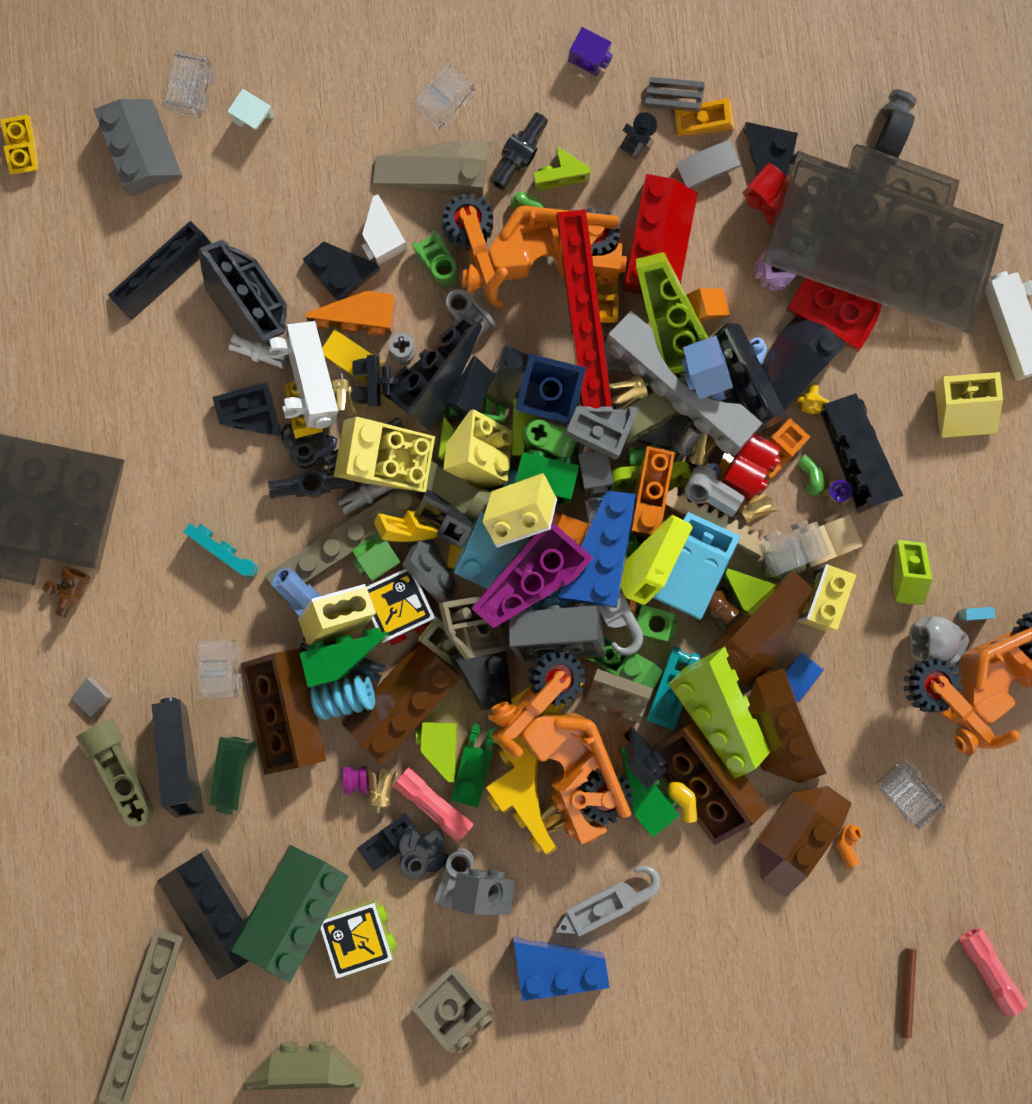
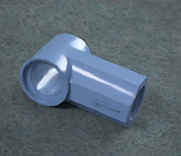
[271,567,321,616]

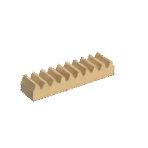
[665,487,769,559]

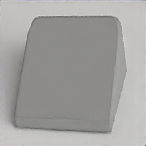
[71,677,112,718]

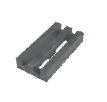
[645,77,705,112]

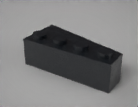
[820,393,904,514]

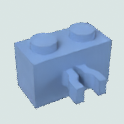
[681,336,733,401]

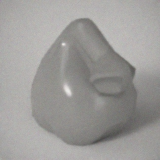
[909,616,969,673]

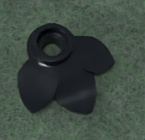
[282,423,337,469]
[398,825,449,879]

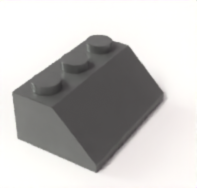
[93,99,183,196]
[509,603,606,663]

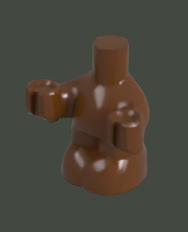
[42,567,91,617]
[692,585,740,631]

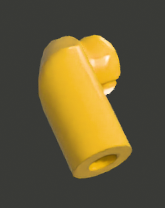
[668,781,697,823]

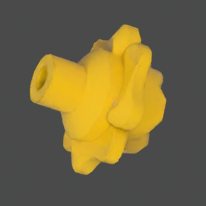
[795,385,829,414]

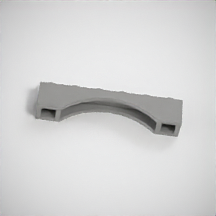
[605,311,762,456]

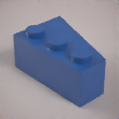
[513,937,610,1001]

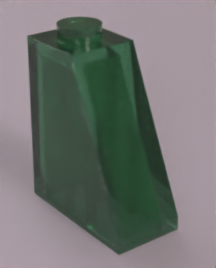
[209,735,258,815]

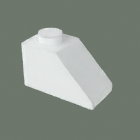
[361,194,407,266]

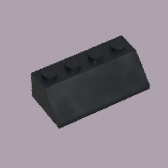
[157,849,249,980]

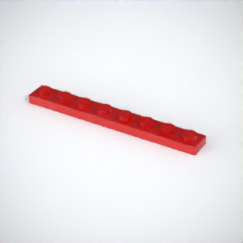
[556,209,612,409]

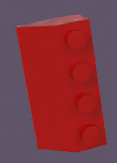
[623,174,698,294]

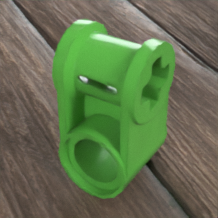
[411,230,457,287]
[522,419,577,459]

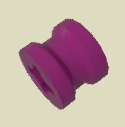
[343,766,369,796]

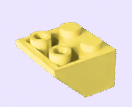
[934,372,1003,438]
[443,409,513,489]

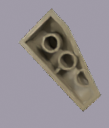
[373,139,489,198]

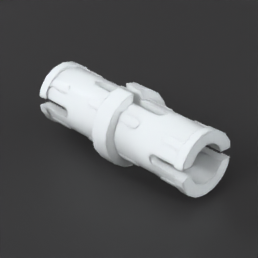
[229,333,288,369]

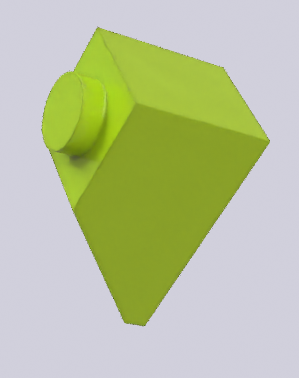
[892,540,933,605]
[722,568,775,613]
[416,722,458,782]

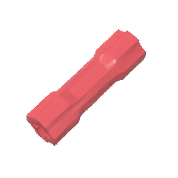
[393,767,474,843]
[958,927,1028,1017]

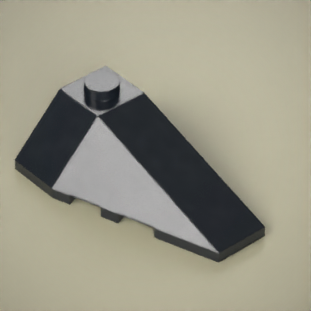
[382,314,482,431]
[763,316,846,432]

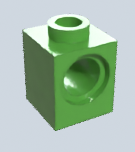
[352,533,400,581]
[636,605,678,642]

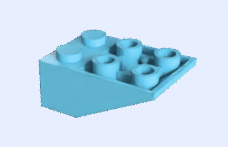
[653,512,741,620]

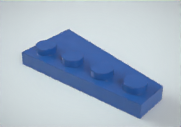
[558,491,636,608]

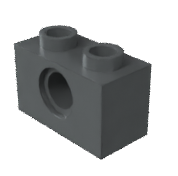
[576,451,613,499]
[451,869,516,915]

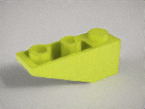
[621,515,693,605]

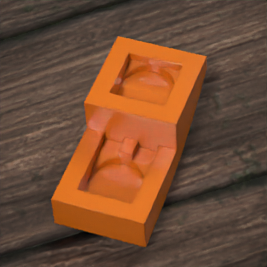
[765,418,810,481]

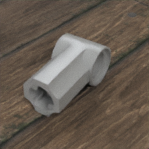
[685,465,745,517]
[434,848,474,908]

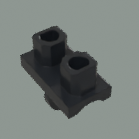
[620,112,658,159]
[352,355,399,407]

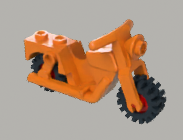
[442,194,627,310]
[903,612,1032,756]
[488,650,633,844]

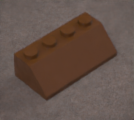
[342,641,462,764]
[240,648,326,775]
[651,719,769,845]

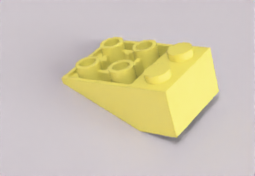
[334,417,435,492]

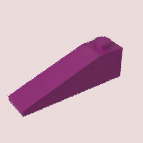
[471,522,593,628]

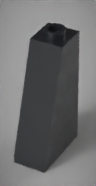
[151,697,204,818]

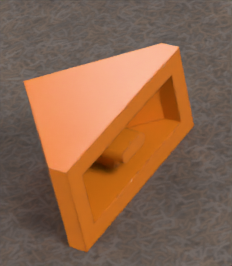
[686,288,730,323]

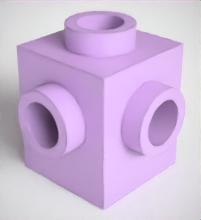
[754,247,797,290]

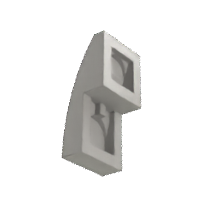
[676,140,742,189]

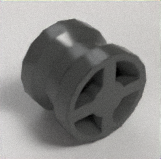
[882,89,917,118]

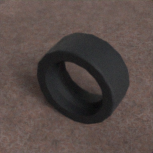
[872,108,915,166]

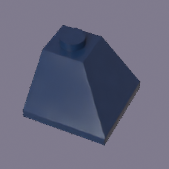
[515,353,586,423]

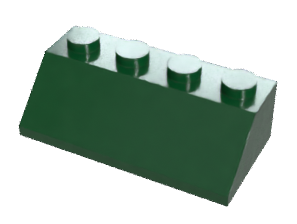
[230,845,348,983]

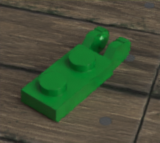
[450,723,497,808]

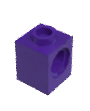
[568,27,613,76]

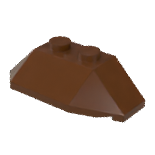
[748,667,827,783]
[757,786,852,897]

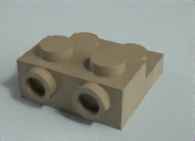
[585,669,653,724]
[410,966,495,1053]

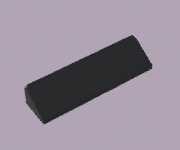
[108,221,212,320]
[712,323,787,433]

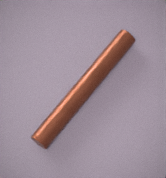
[900,948,917,1039]

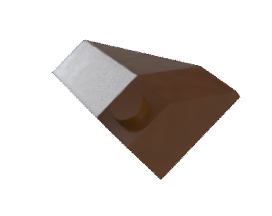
[710,570,814,686]

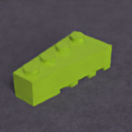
[636,252,708,374]
[668,647,770,779]

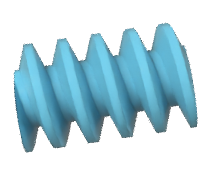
[311,675,375,720]

